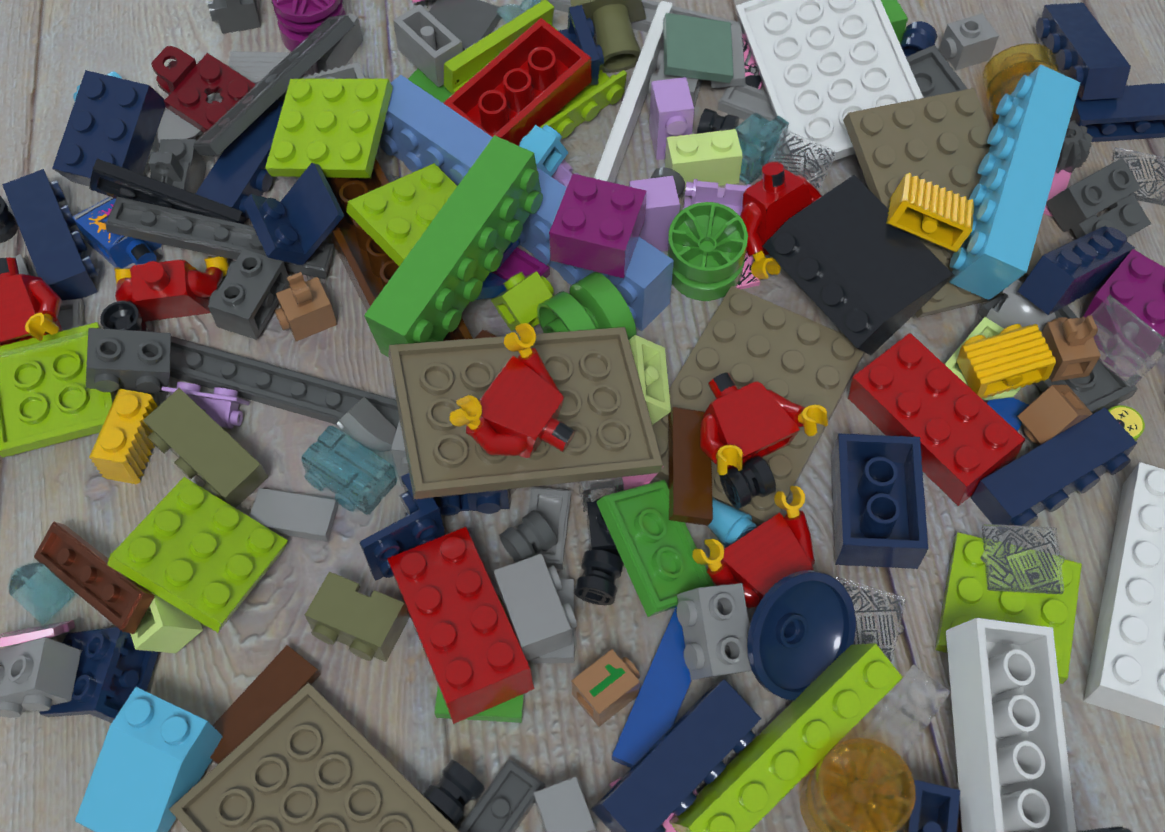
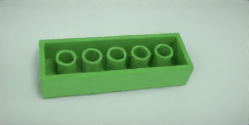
[364,135,543,357]

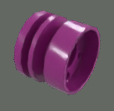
[271,0,346,52]

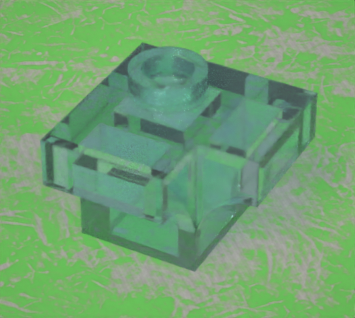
[735,112,789,185]

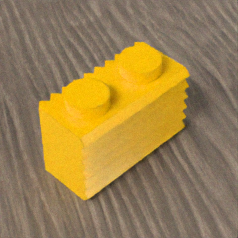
[887,173,974,252]
[956,324,1056,399]
[89,389,158,484]

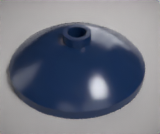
[747,570,856,700]

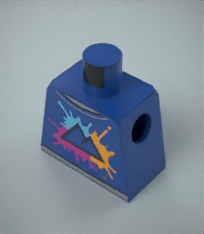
[72,197,162,269]

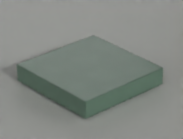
[663,13,734,83]

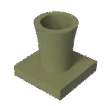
[570,0,646,73]

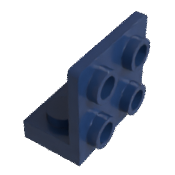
[243,163,344,266]
[359,473,446,581]
[40,627,158,723]

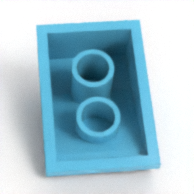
[75,687,223,832]

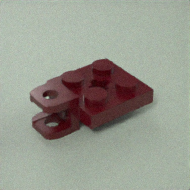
[151,46,256,133]

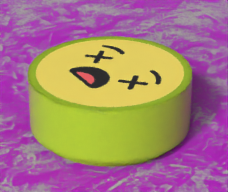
[1108,405,1145,441]

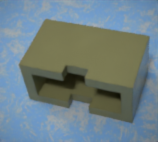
[305,571,409,662]

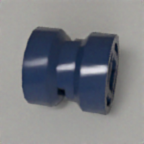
[900,21,938,57]

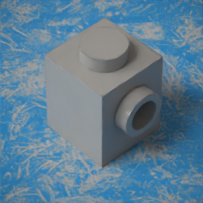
[940,14,999,70]

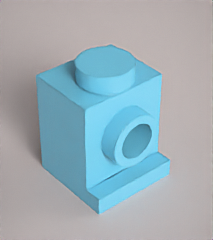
[519,125,569,177]

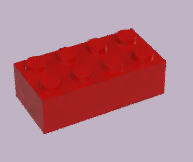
[443,18,591,146]
[848,333,1025,506]
[387,527,534,724]

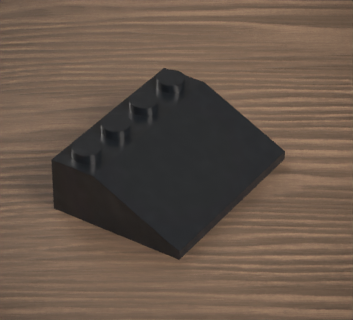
[763,175,955,355]

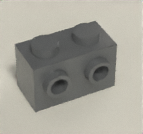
[208,249,289,340]
[86,328,171,394]

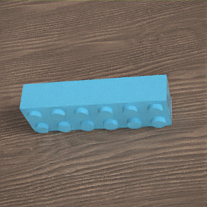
[949,64,1080,300]

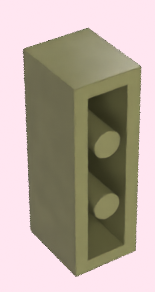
[143,388,268,508]

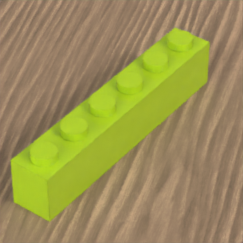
[669,643,903,832]

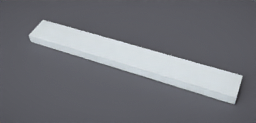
[594,1,673,183]

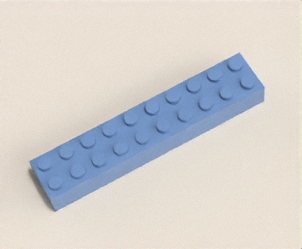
[379,75,674,331]

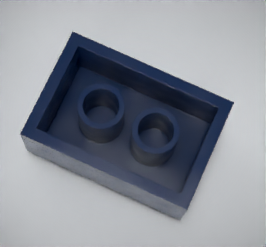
[52,70,165,186]
[831,433,928,569]

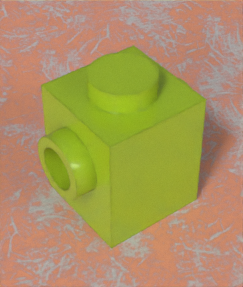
[491,271,554,331]

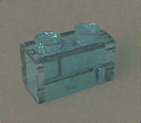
[301,425,397,515]

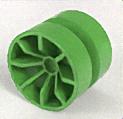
[668,202,748,301]
[537,272,636,340]

